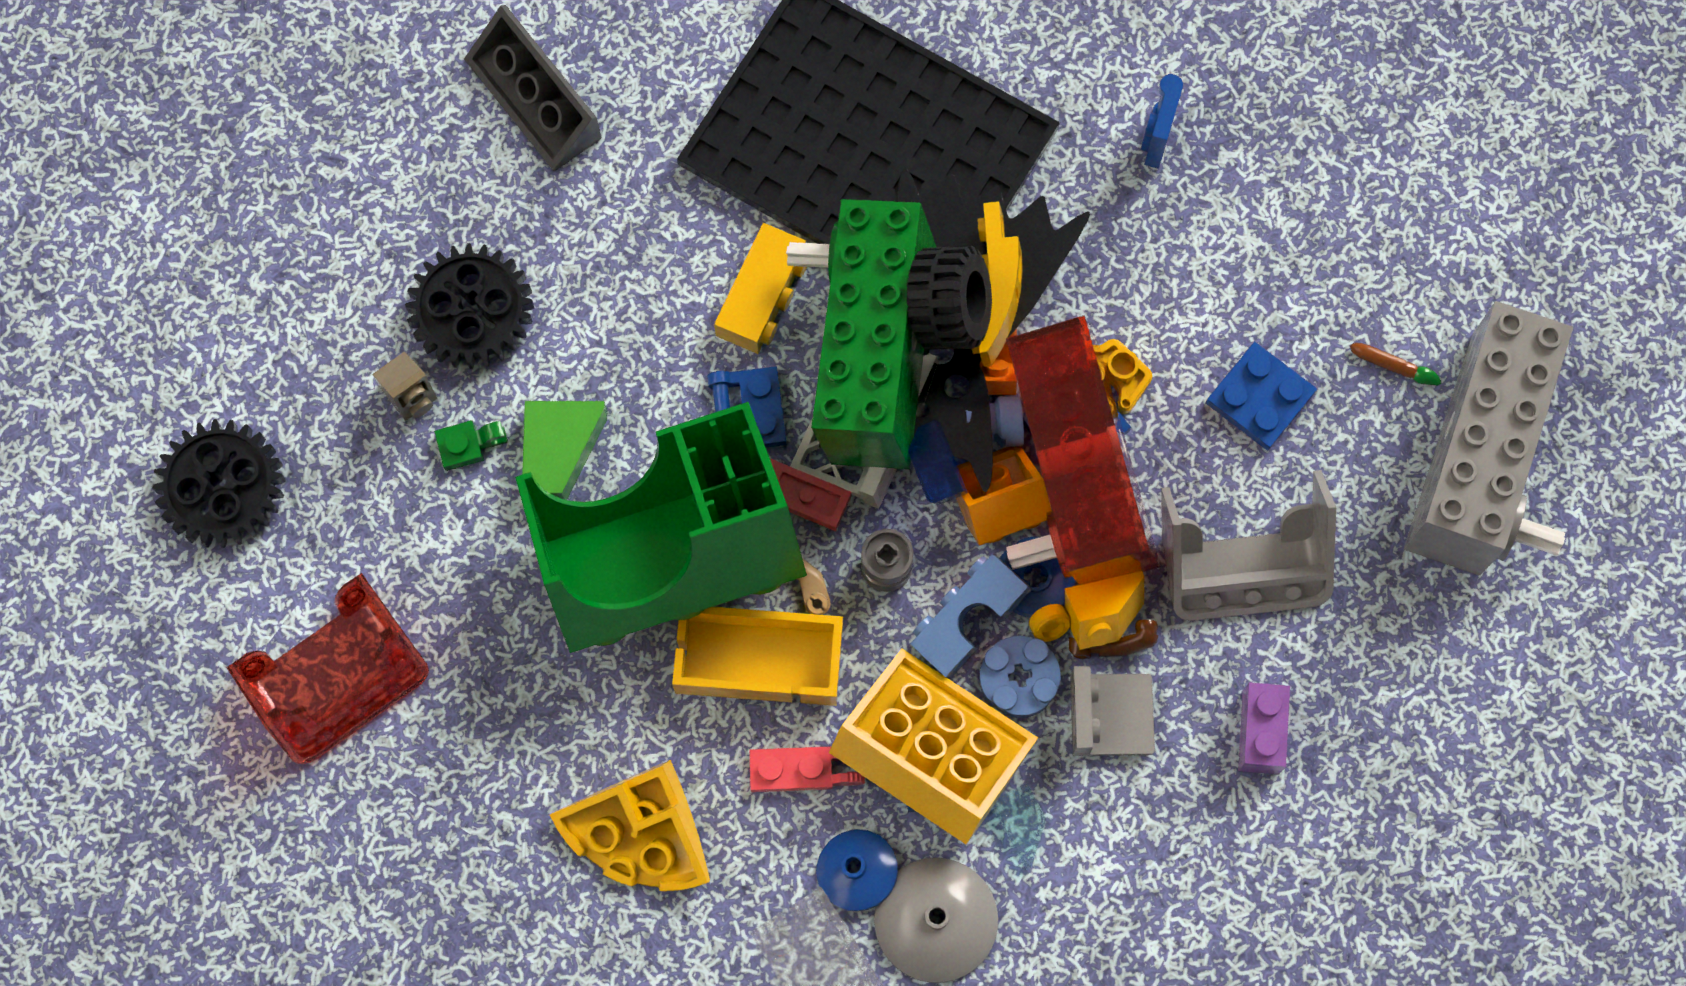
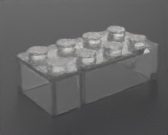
[750,887,883,986]

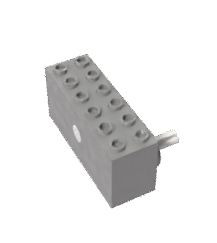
[1403,301,1573,576]

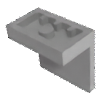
[1070,666,1155,756]

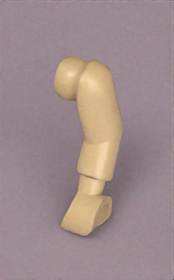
[797,558,831,615]

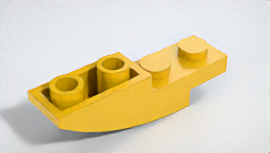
[972,201,1023,367]

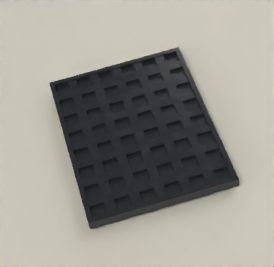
[677,0,1060,244]

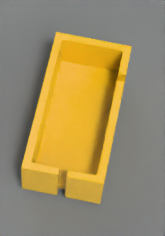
[672,607,843,706]

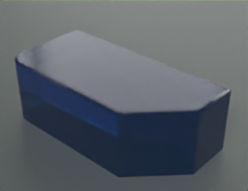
[908,420,968,505]

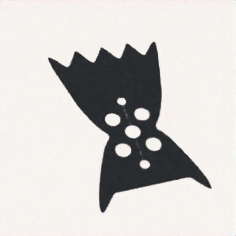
[819,167,1090,493]

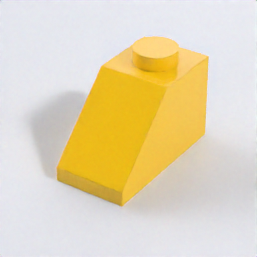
[1065,571,1144,650]

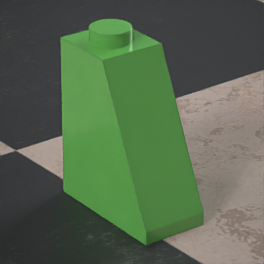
[522,401,608,500]

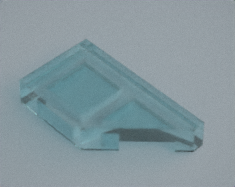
[992,783,1046,870]

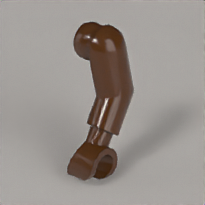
[1069,620,1159,659]

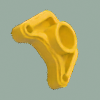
[1076,339,1152,414]

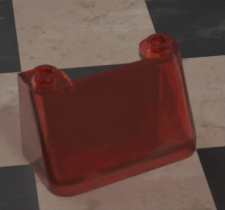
[226,573,429,764]

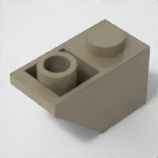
[372,351,437,421]

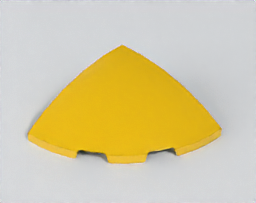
[550,760,710,891]

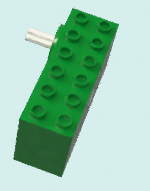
[786,199,936,470]

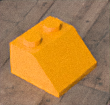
[945,446,1053,546]

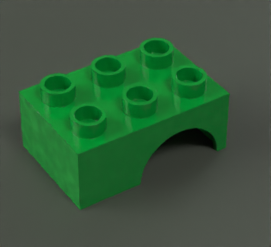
[515,402,807,653]

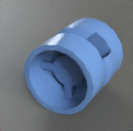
[966,395,1024,448]

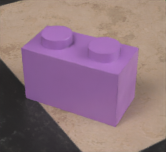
[1238,682,1290,775]

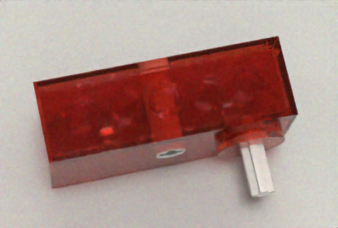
[1006,315,1161,585]

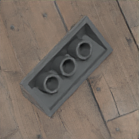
[464,5,601,171]

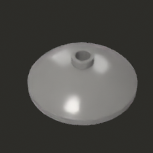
[874,858,998,983]

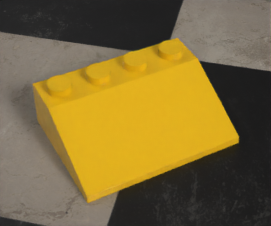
[829,648,1038,845]

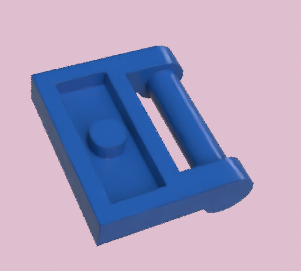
[1140,74,1183,169]
[707,366,787,448]

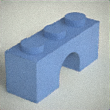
[910,554,1033,678]

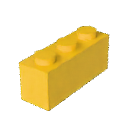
[714,223,807,354]

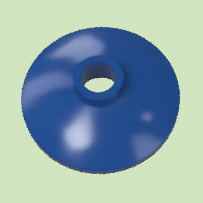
[816,829,898,911]

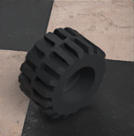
[907,246,992,350]

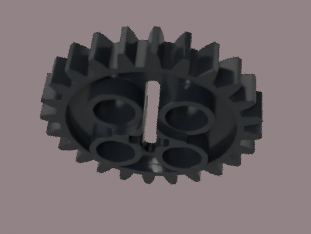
[405,243,534,369]
[152,419,286,548]

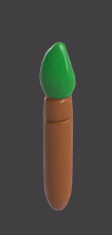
[1350,343,1441,386]

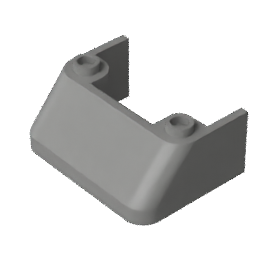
[1161,470,1336,621]

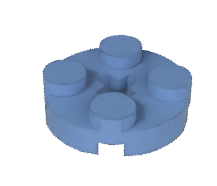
[979,636,1061,718]

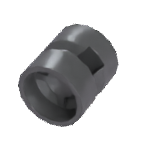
[861,528,914,592]

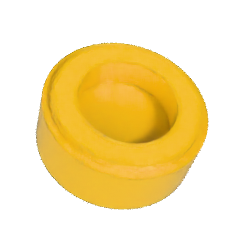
[1028,604,1070,642]

